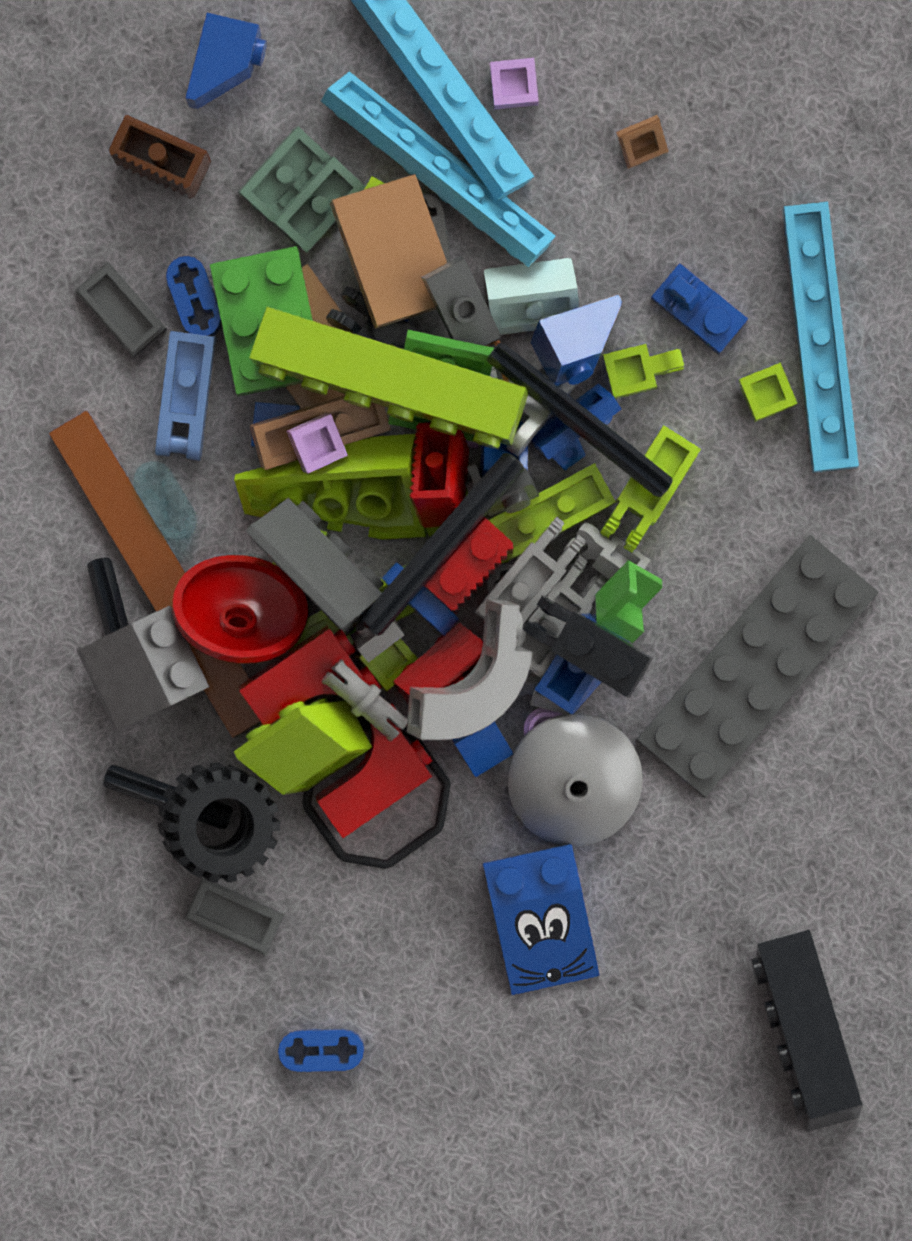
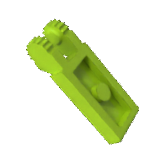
[600,425,701,553]

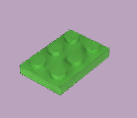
[210,246,313,397]

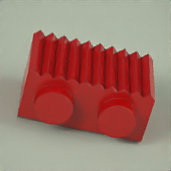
[409,422,469,528]
[424,517,513,614]
[393,622,483,705]

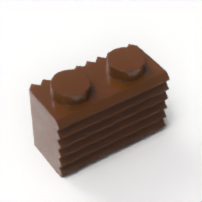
[109,114,211,199]

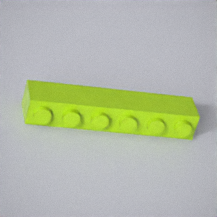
[249,307,528,449]

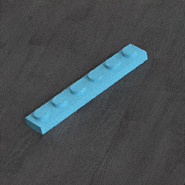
[351,0,534,201]
[321,71,556,267]
[782,202,859,473]

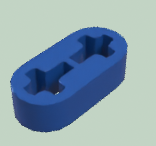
[166,256,222,336]
[381,562,459,636]
[278,1029,365,1072]

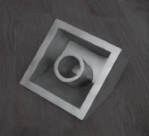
[76,606,209,732]

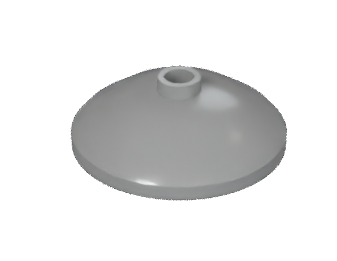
[507,713,643,847]

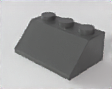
[246,498,384,636]

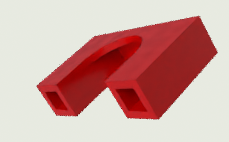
[238,625,433,838]

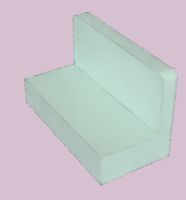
[484,258,579,335]

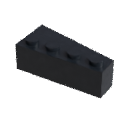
[751,929,863,1132]

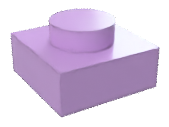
[490,58,539,110]
[286,413,348,474]

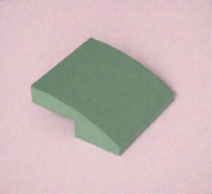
[237,126,366,253]

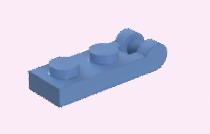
[155,331,216,461]

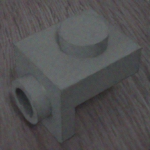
[465,463,539,517]

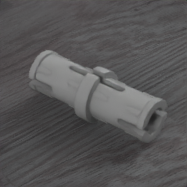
[322,660,408,742]

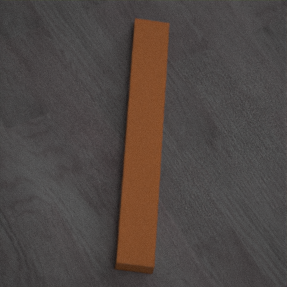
[49,410,261,738]

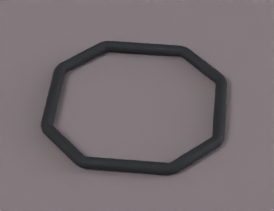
[302,720,451,869]

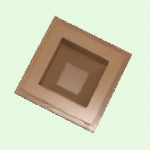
[616,115,669,169]

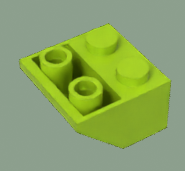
[233,698,372,795]

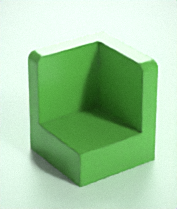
[595,560,663,643]

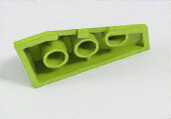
[234,434,427,540]

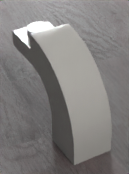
[407,599,532,740]

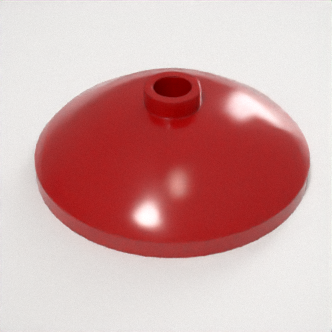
[172,555,308,663]

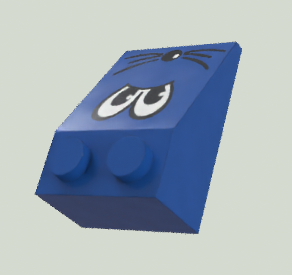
[483,844,600,995]

